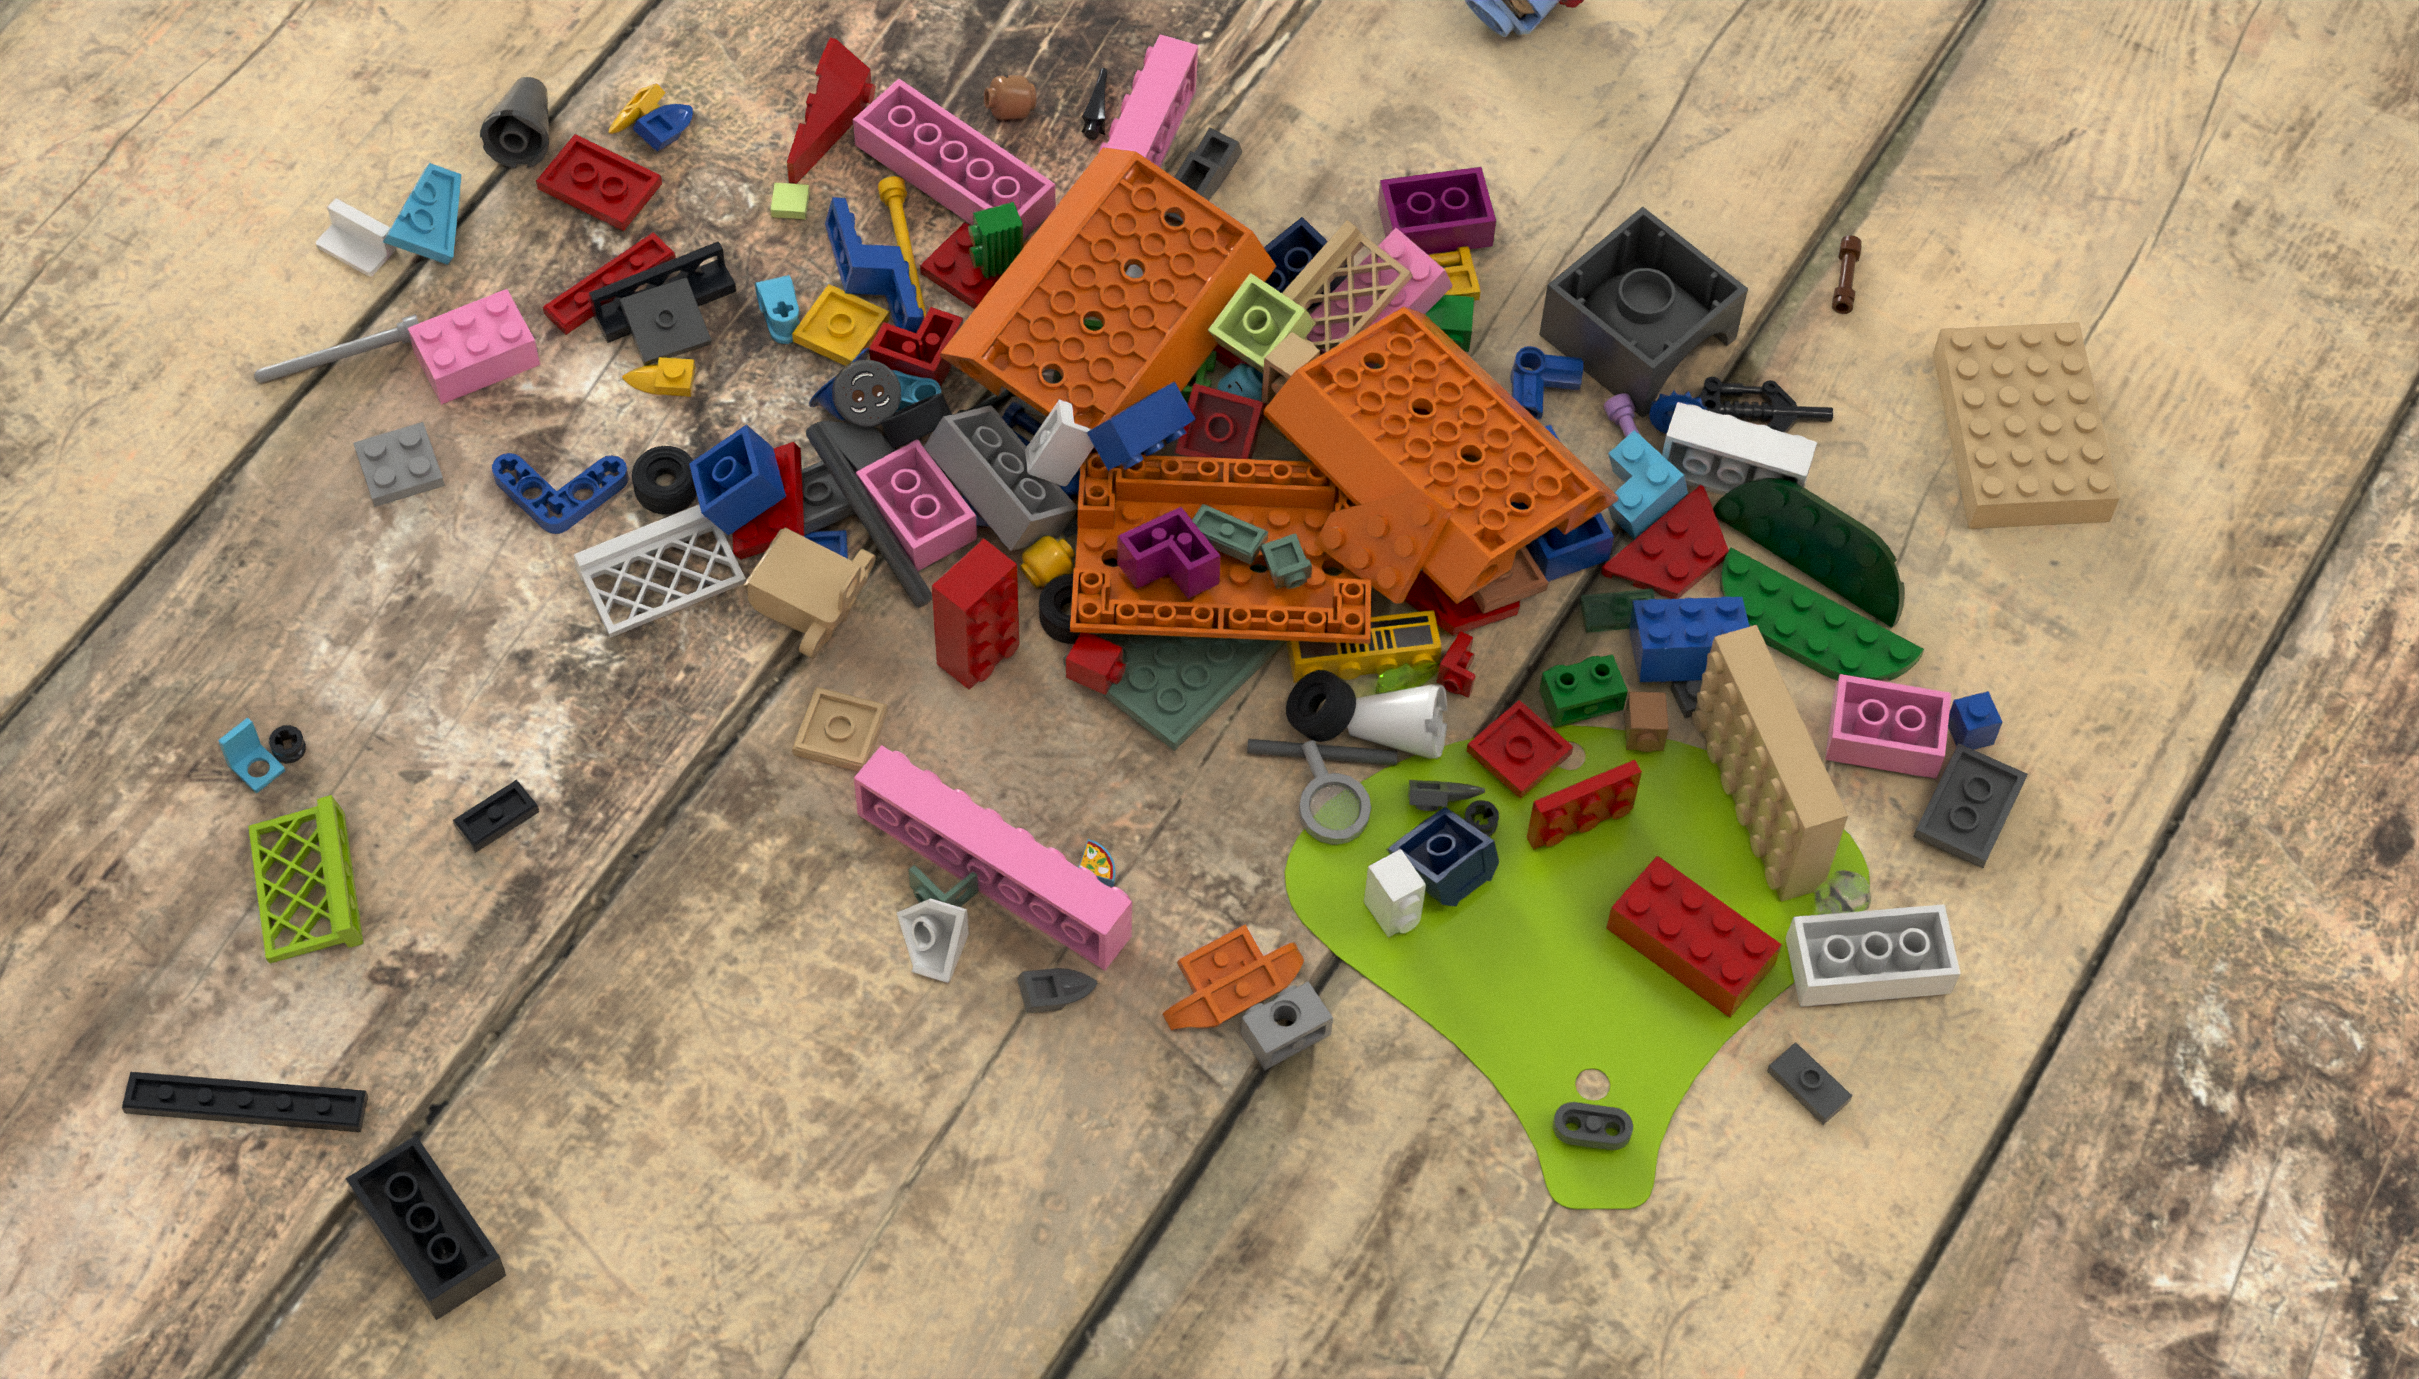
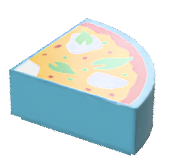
[1078,839,1115,887]

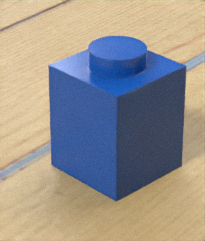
[1948,691,2003,750]

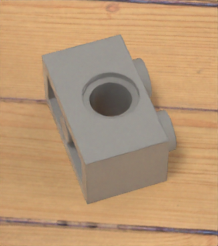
[1240,981,1333,1070]

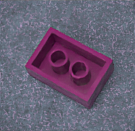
[1377,167,1496,255]

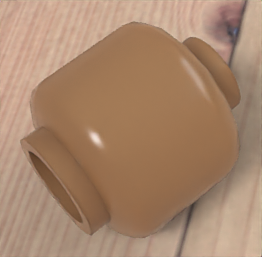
[984,75,1037,120]

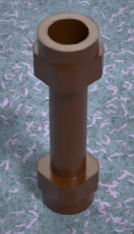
[1832,235,1862,314]

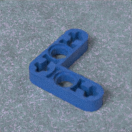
[492,453,629,534]

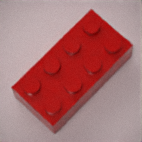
[932,539,1020,690]
[1606,856,1782,1018]

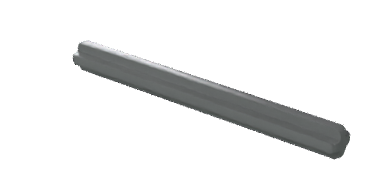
[806,422,932,608]

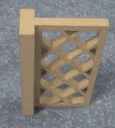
[1282,220,1413,352]

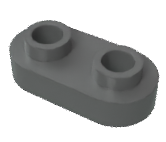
[1553,1102,1633,1150]

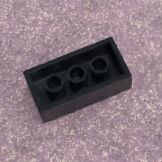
[345,1135,506,1320]

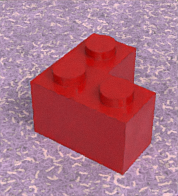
[869,307,963,388]

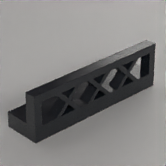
[589,241,736,343]

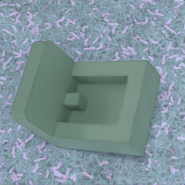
[1261,533,1312,589]

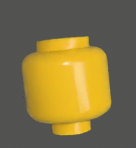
[1020,536,1076,589]

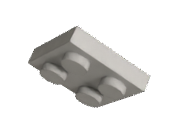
[353,422,445,507]

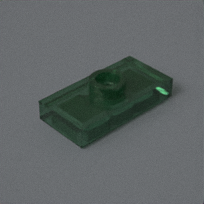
[1580,589,1655,633]

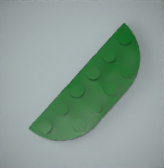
[1720,547,1924,681]

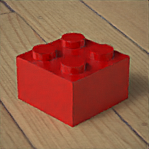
[1175,383,1267,459]

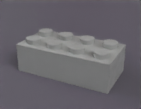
[923,405,1078,551]

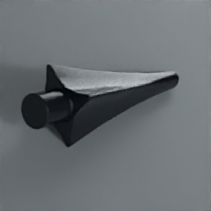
[1081,68,1108,140]

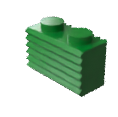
[968,202,1023,279]

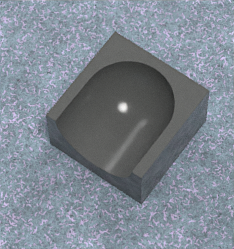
[1539,207,1748,418]

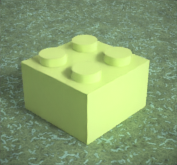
[1208,273,1316,374]

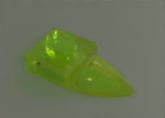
[1375,662,1440,694]

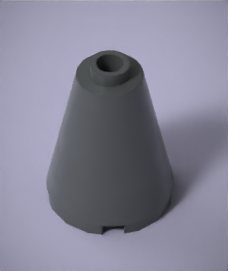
[480,77,549,168]

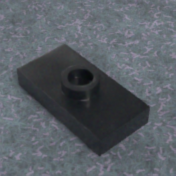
[453,779,539,853]

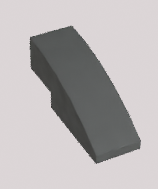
[1166,127,1242,224]

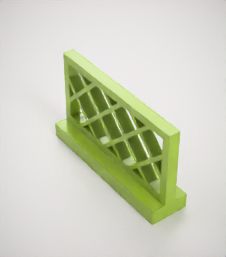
[248,795,364,964]

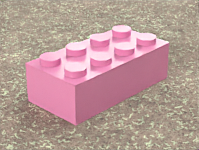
[1307,228,1453,368]

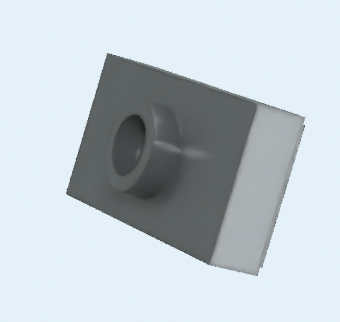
[1767,1042,1853,1125]

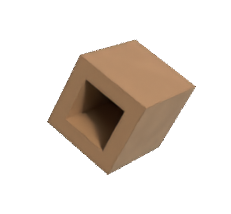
[1624,692,1669,752]

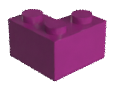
[1117,507,1220,599]

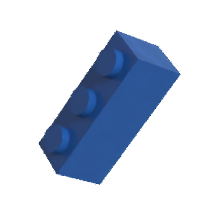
[1086,382,1196,471]

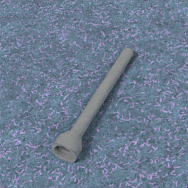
[254,314,419,383]

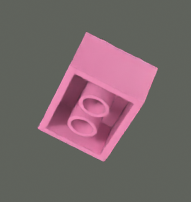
[408,289,540,405]
[856,439,977,571]
[1825,674,1951,779]

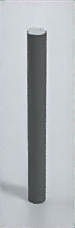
[1247,739,1398,766]

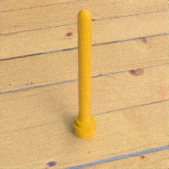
[878,176,926,318]

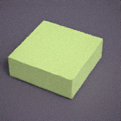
[770,183,810,220]

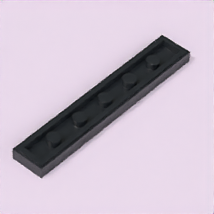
[122,1072,368,1132]

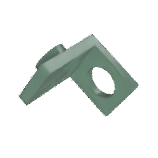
[908,865,978,907]

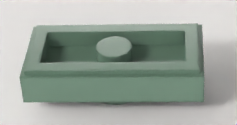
[1192,504,1268,565]

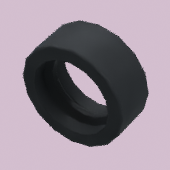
[881,393,952,448]

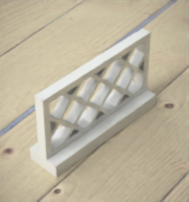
[574,505,746,638]

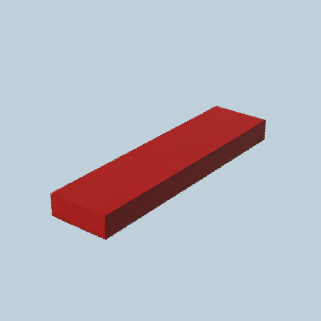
[543,232,676,335]

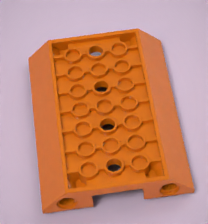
[940,147,1276,453]
[1263,307,1618,604]
[1070,453,1371,644]

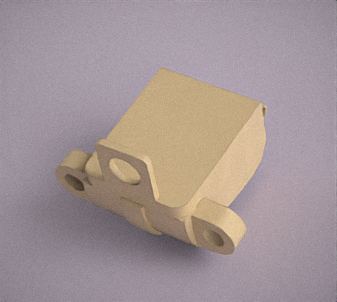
[743,528,876,659]

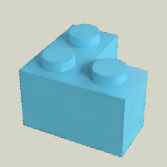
[1608,430,1688,540]

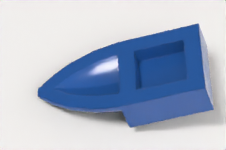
[633,104,693,152]

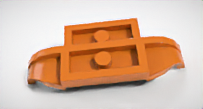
[1162,924,1304,1031]

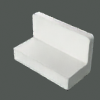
[316,198,397,277]
[1025,399,1094,486]

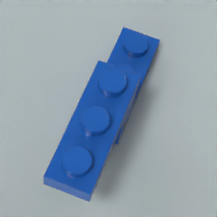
[825,197,924,333]

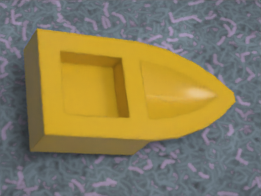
[608,83,665,134]
[622,357,696,397]

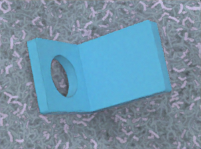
[218,718,285,793]

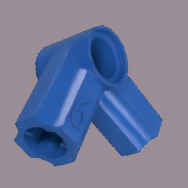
[1510,346,1583,419]

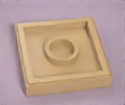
[792,687,887,772]

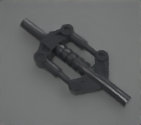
[1673,377,1833,433]

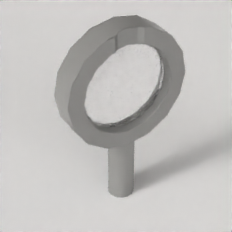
[1299,740,1371,845]

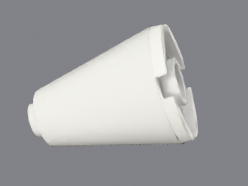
[1346,684,1447,759]

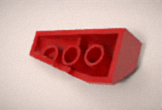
[787,37,876,184]

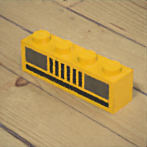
[1287,610,1442,683]

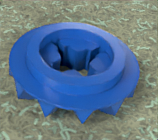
[1649,390,1707,434]

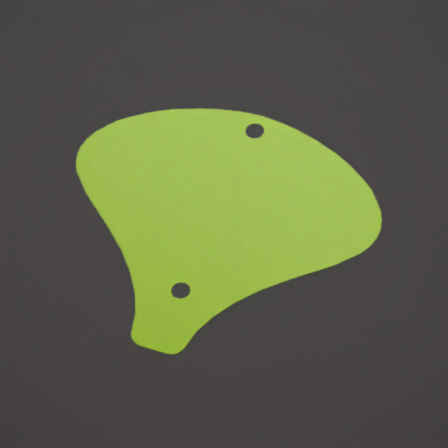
[1284,725,1870,1209]

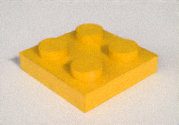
[792,284,890,366]

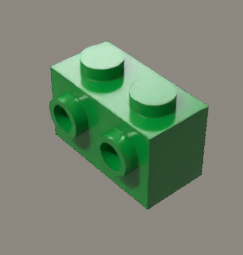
[1539,654,1628,728]

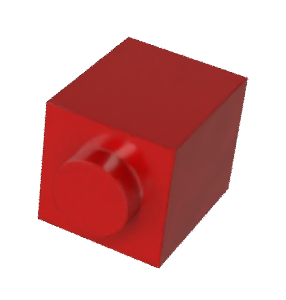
[1066,632,1126,695]

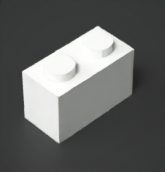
[1364,849,1426,937]

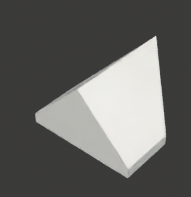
[897,898,969,983]

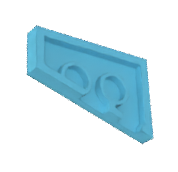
[383,163,461,265]

